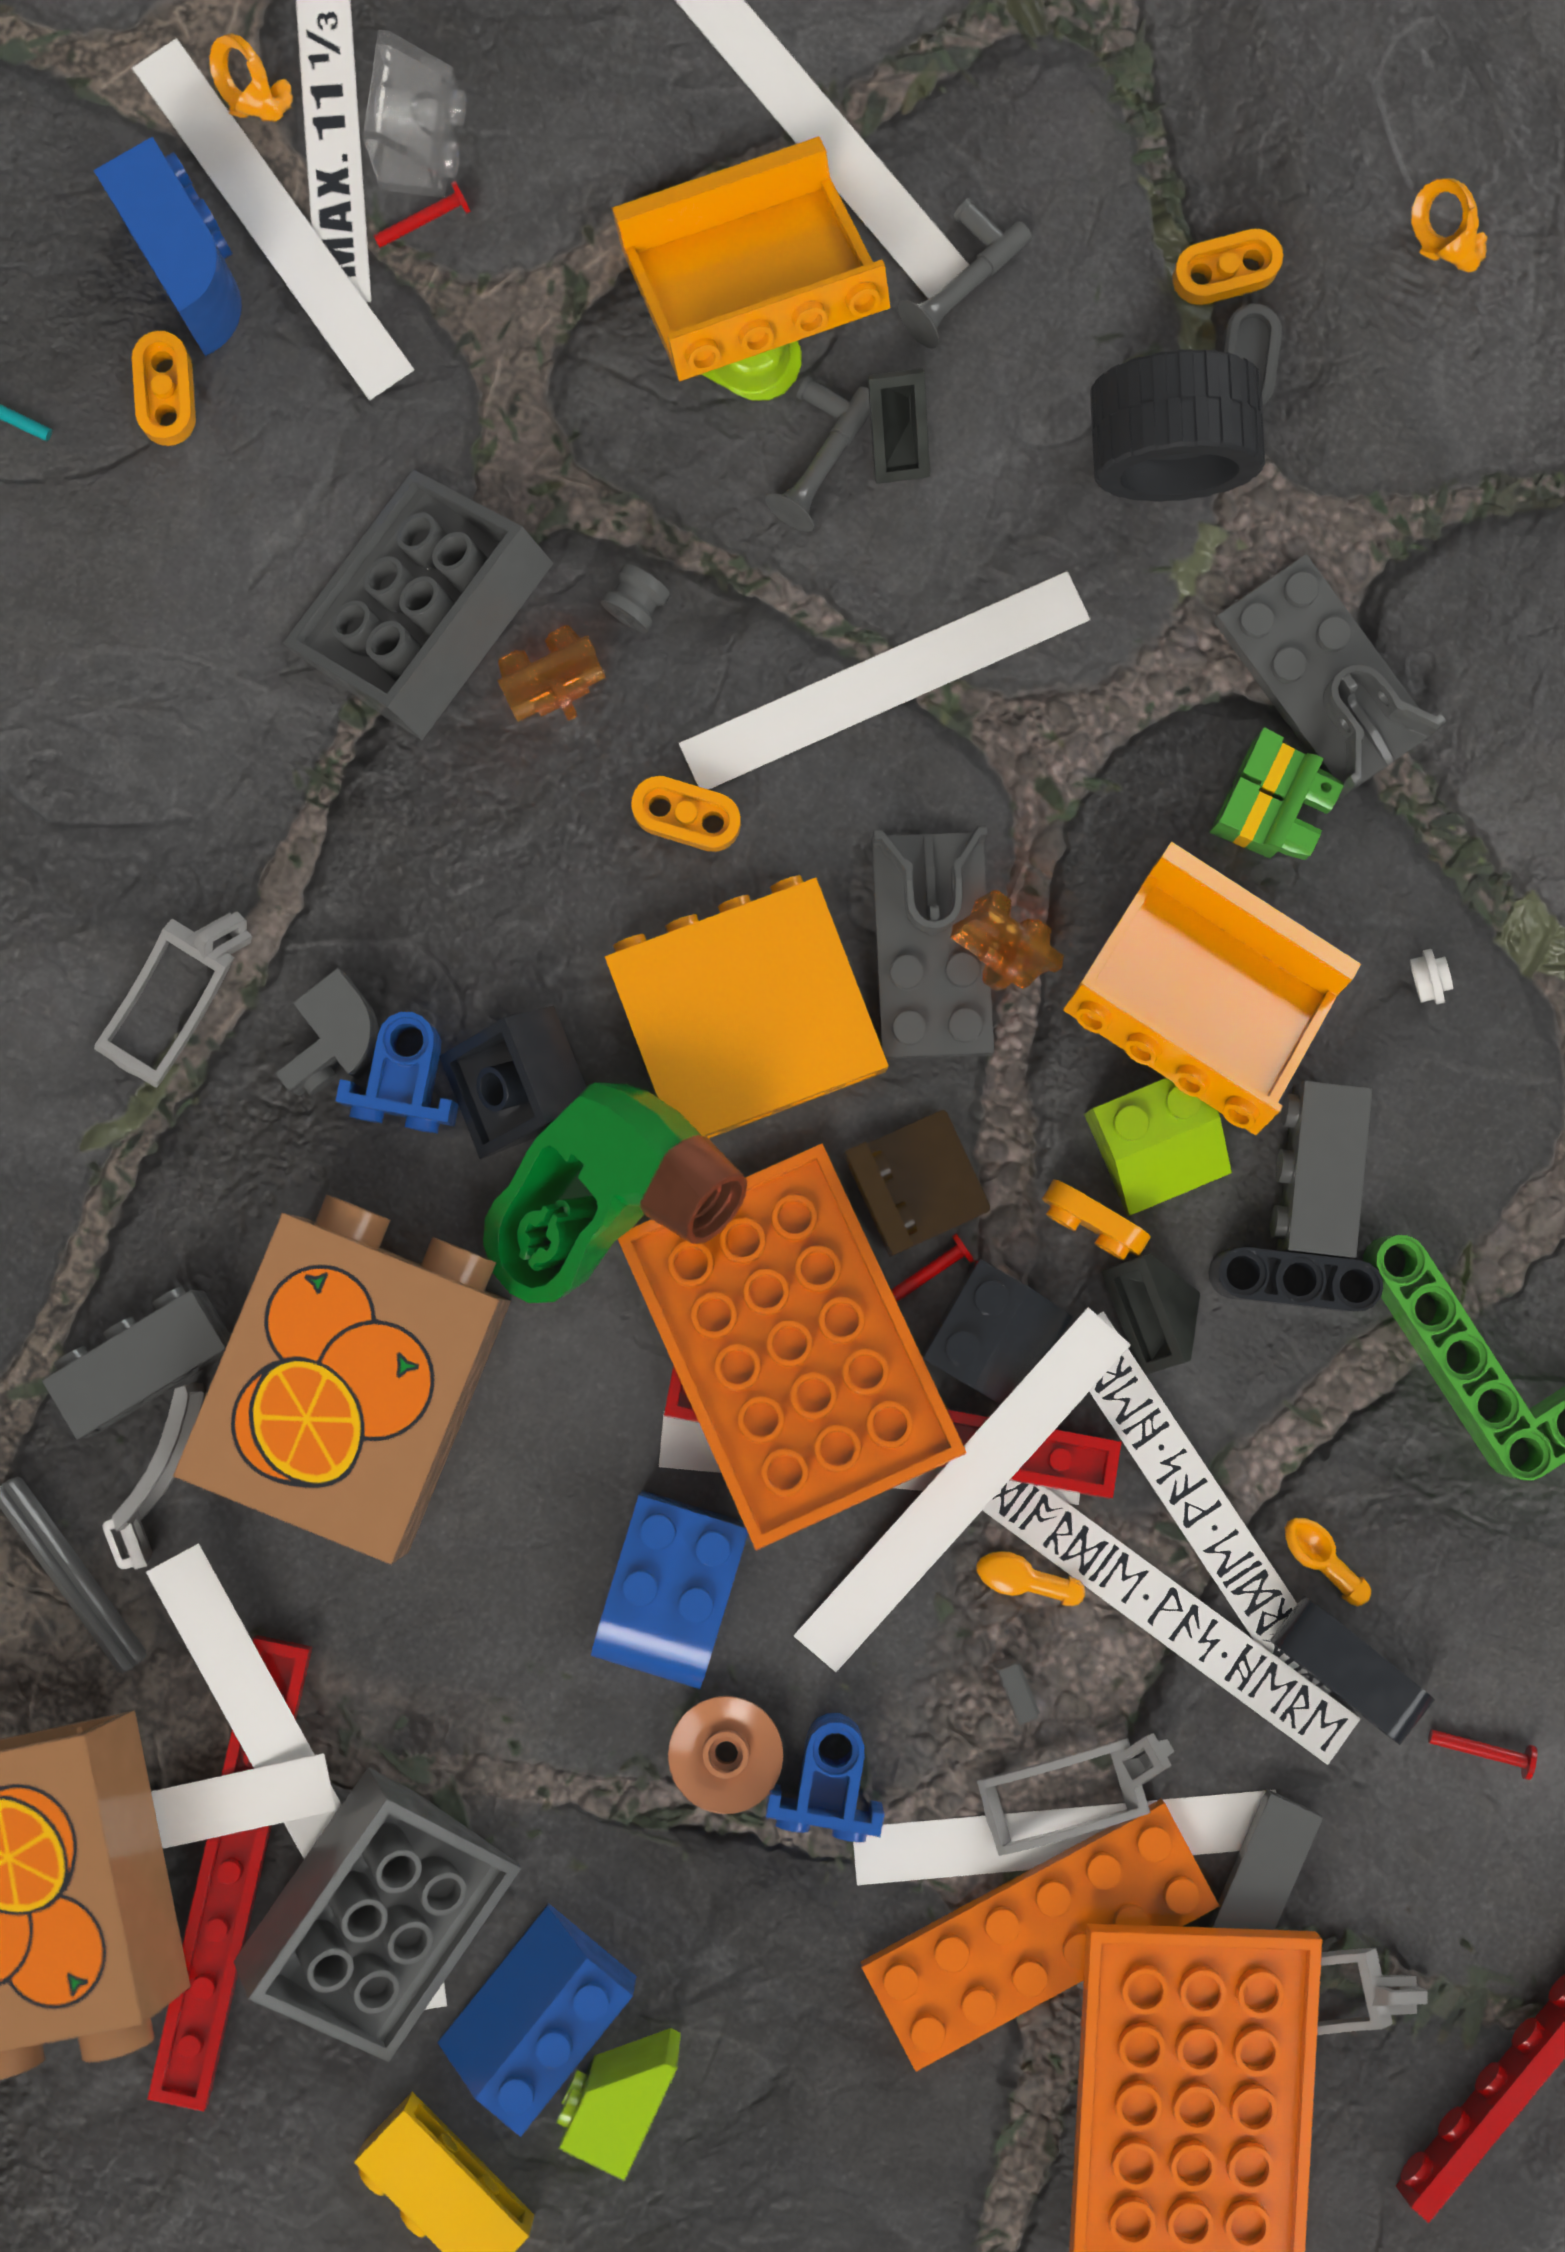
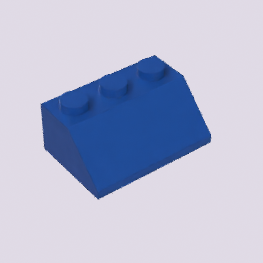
[438,1903,637,2137]

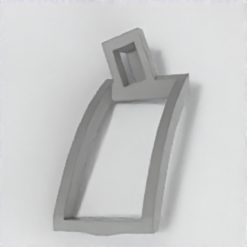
[94,912,252,1088]
[102,1382,206,1569]
[977,1733,1175,1856]
[1317,1948,1428,2036]

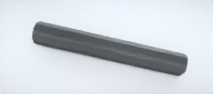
[0,1477,147,1673]

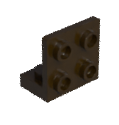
[843,1110,990,1257]

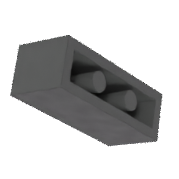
[1270,1081,1373,1259]
[42,1286,231,1440]

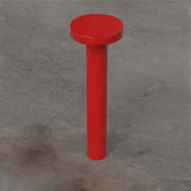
[373,181,471,248]
[891,1233,975,1302]
[1428,1729,1538,1780]

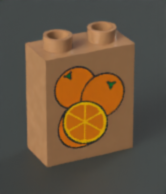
[173,1194,511,1564]
[0,1710,190,2080]

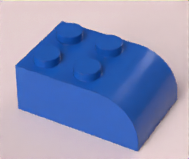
[93,137,242,356]
[591,1490,748,1689]

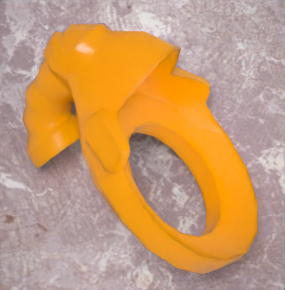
[209,34,293,122]
[1411,178,1487,273]

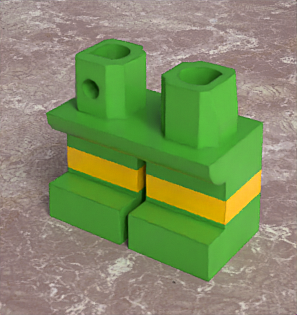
[1209,727,1344,860]

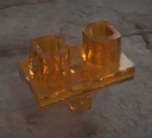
[497,625,606,722]
[950,890,1064,991]

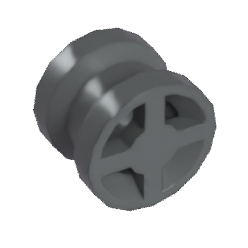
[601,564,671,633]

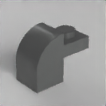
[275,968,379,1096]

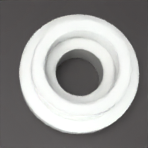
[1410,949,1453,1005]

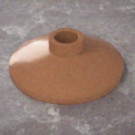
[668,1696,783,1814]

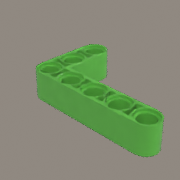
[1363,1235,1565,1480]

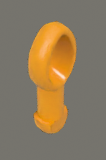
[1285,1518,1372,1607]
[976,1551,1085,1606]

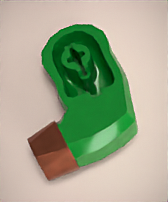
[483,1082,748,1303]

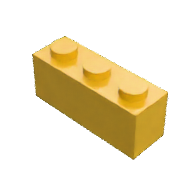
[354,2091,535,2252]

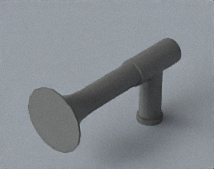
[898,198,1032,349]
[765,375,870,532]

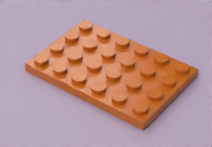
[618,1144,967,1551]
[1069,1924,1322,2252]

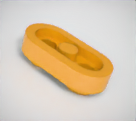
[1172,229,1283,305]
[132,331,196,446]
[631,776,741,852]
[1042,1179,1151,1260]

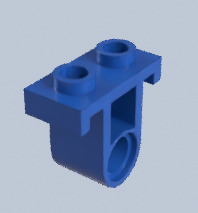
[335,1012,459,1134]
[766,1713,884,1843]

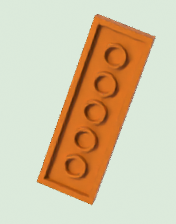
[861,1799,1219,2072]

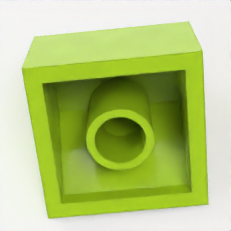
[1084,1078,1232,1216]
[556,2028,681,2180]

